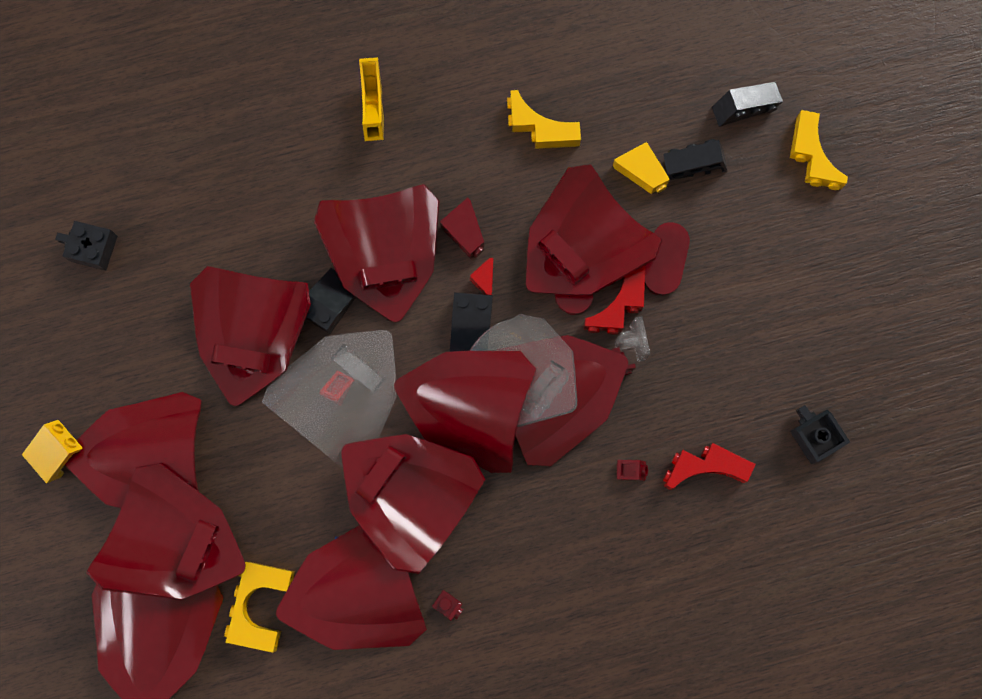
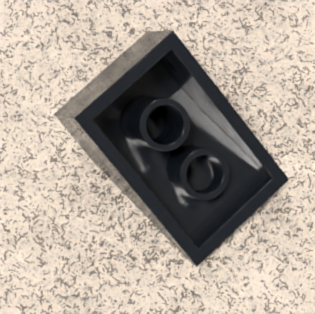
[305,268,356,334]
[450,292,493,352]

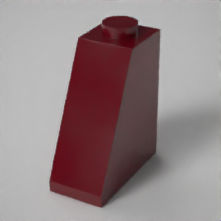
[440,197,484,259]

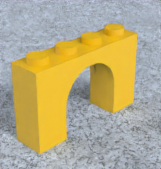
[224,562,295,653]

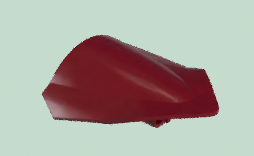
[526,164,662,295]
[314,184,440,322]
[190,266,311,406]
[497,335,628,466]
[394,351,536,473]
[65,392,202,508]
[341,434,486,574]
[86,463,246,600]
[276,525,427,650]
[92,584,224,699]

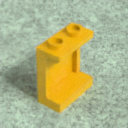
[22,420,82,484]

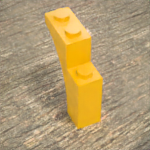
[359,57,384,141]
[507,90,581,149]
[790,110,848,190]

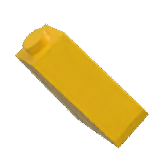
[613,142,670,194]

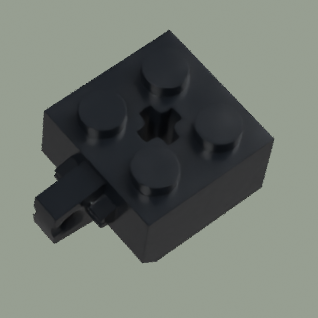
[55,221,118,271]
[790,405,850,464]

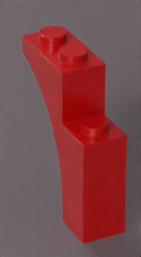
[584,266,645,334]
[663,443,756,490]

